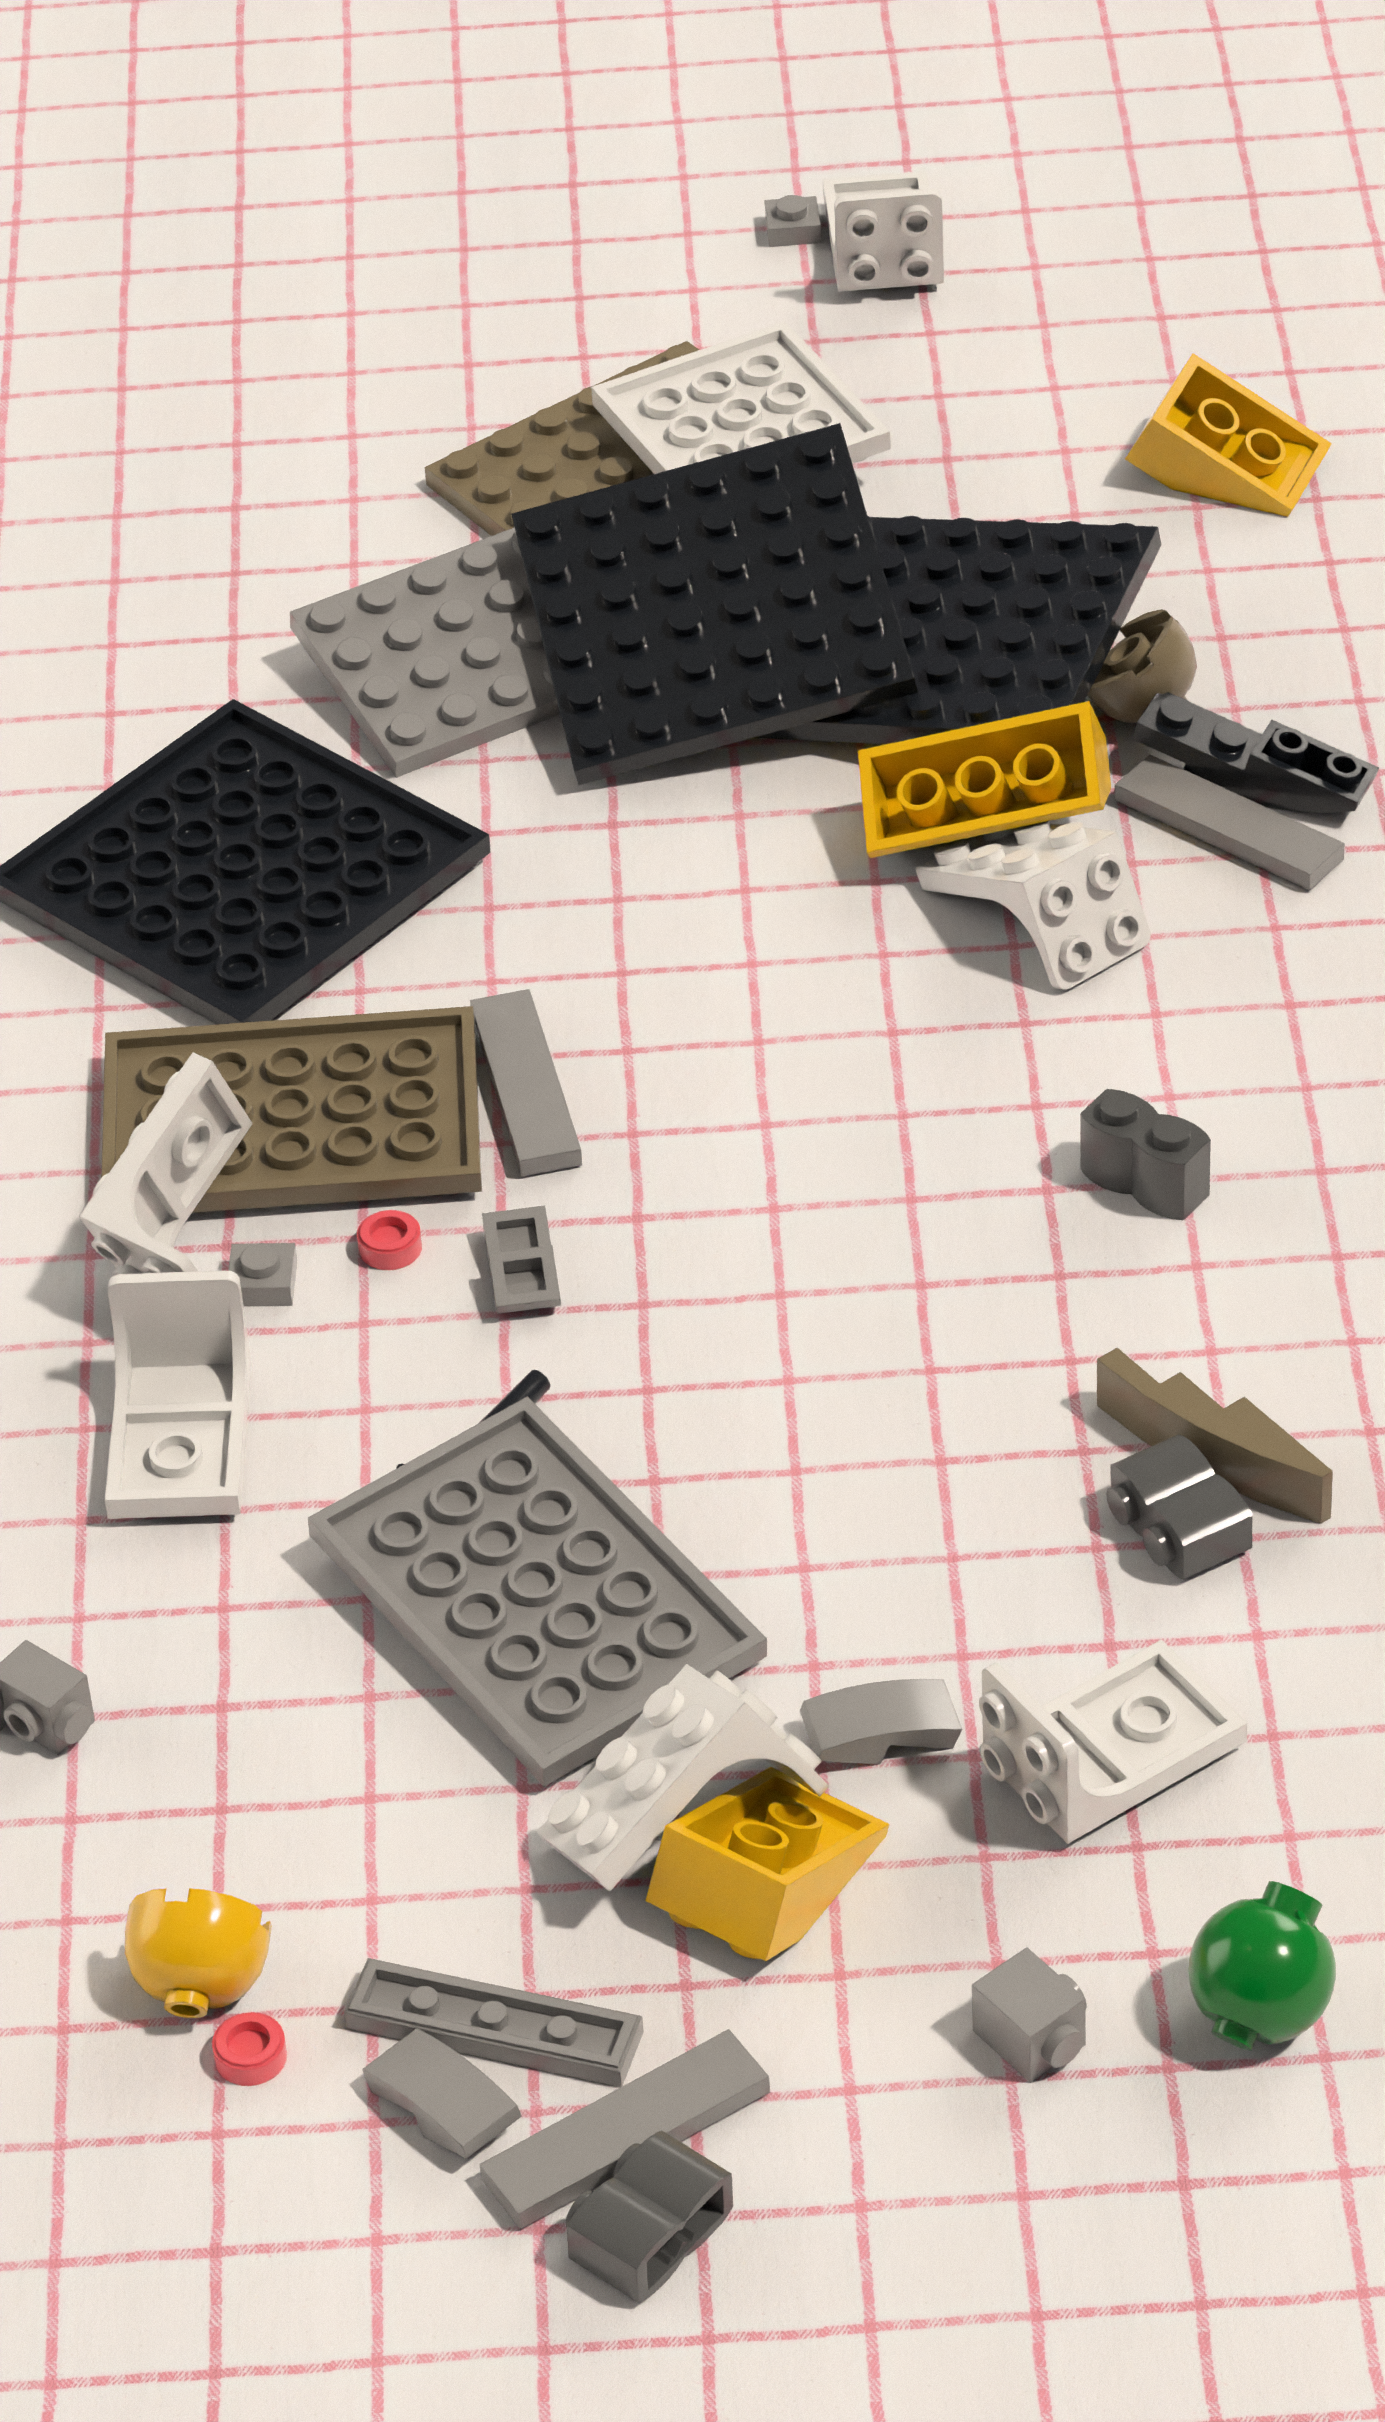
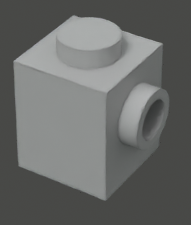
[972,1947,1087,2083]

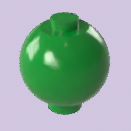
[1188,1881,1336,2051]

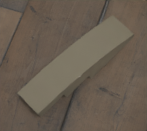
[1097,1347,1333,1524]

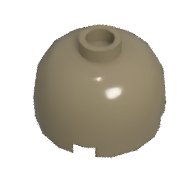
[1088,609,1197,724]

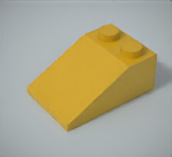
[1125,353,1332,517]
[645,1767,889,1961]

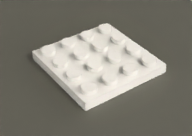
[591,321,891,474]

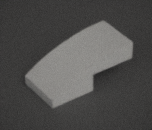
[482,1205,561,1314]
[799,1679,962,1764]
[362,2028,522,2159]

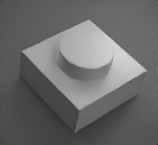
[764,195,821,247]
[228,1243,297,1306]

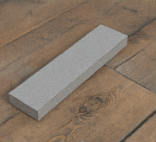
[1115,754,1345,891]
[470,989,582,1177]
[344,1958,644,2088]
[480,2029,770,2229]

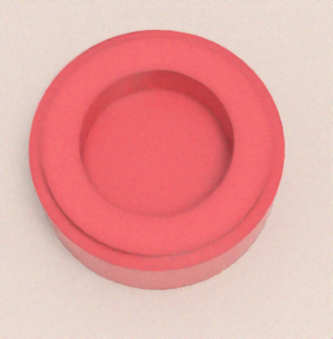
[357,1210,422,1270]
[212,2012,287,2086]

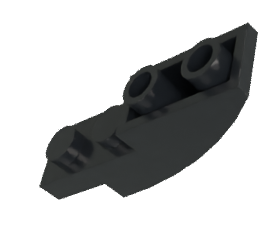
[1132,692,1379,813]

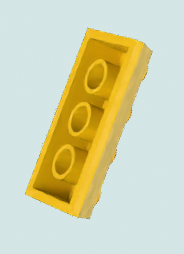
[858,701,1111,858]

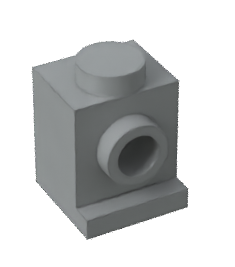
[0,1640,95,1755]

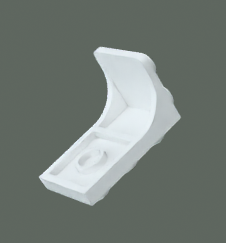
[823,171,944,292]
[915,821,1151,990]
[79,1052,253,1276]
[105,1271,252,1519]
[979,1639,1248,1844]
[537,1664,829,1891]

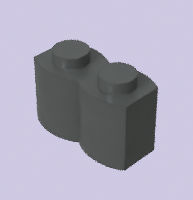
[1080,1089,1211,1220]
[1106,1434,1252,1579]
[566,2130,733,2303]

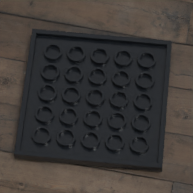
[511,423,918,785]
[754,516,1161,744]
[0,699,491,1025]

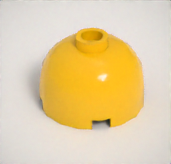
[125,1888,272,2018]

